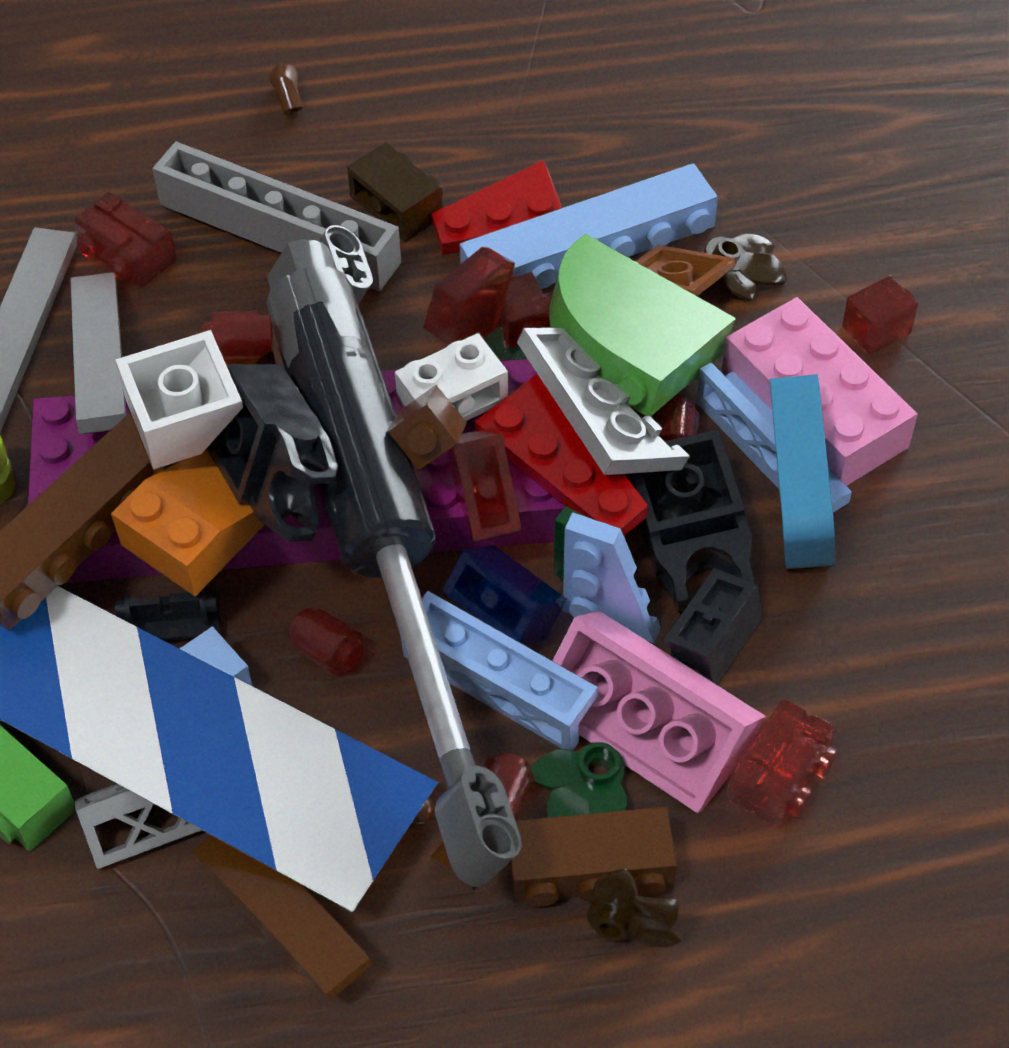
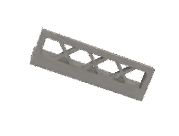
[74,784,202,869]

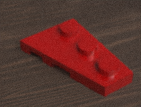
[432,160,562,256]

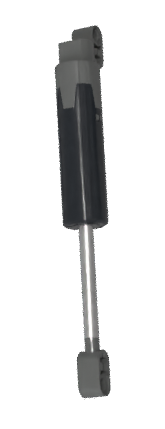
[266,225,522,887]

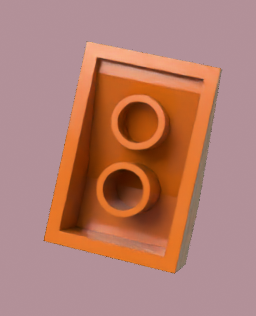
[111,448,265,597]

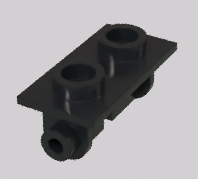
[115,588,220,641]

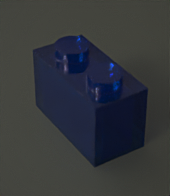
[442,545,567,645]

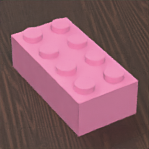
[722,297,918,486]

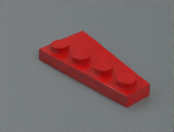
[475,374,648,536]

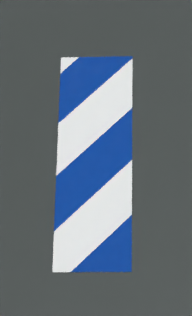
[0,586,438,912]

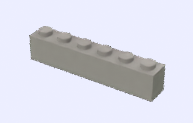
[152,141,401,292]

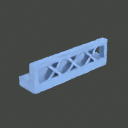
[696,362,852,512]
[400,591,598,751]

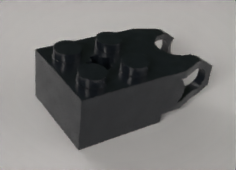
[207,364,338,542]
[627,429,755,613]

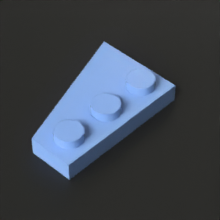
[563,512,661,643]

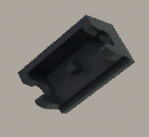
[664,568,763,685]

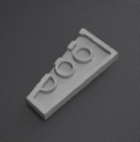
[517,328,689,475]

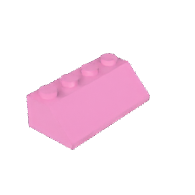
[553,611,766,813]

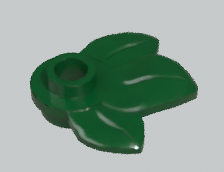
[528,742,627,818]

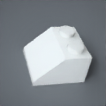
[115,330,243,469]

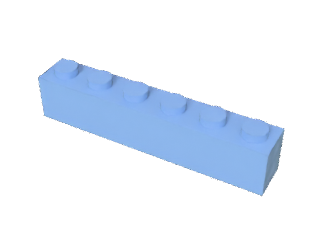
[460,163,718,309]

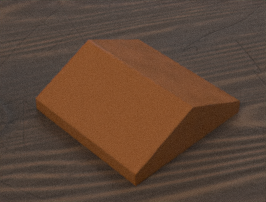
[635,245,735,296]

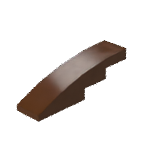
[191,835,372,1001]

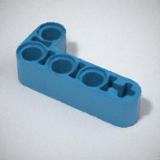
[770,374,835,570]

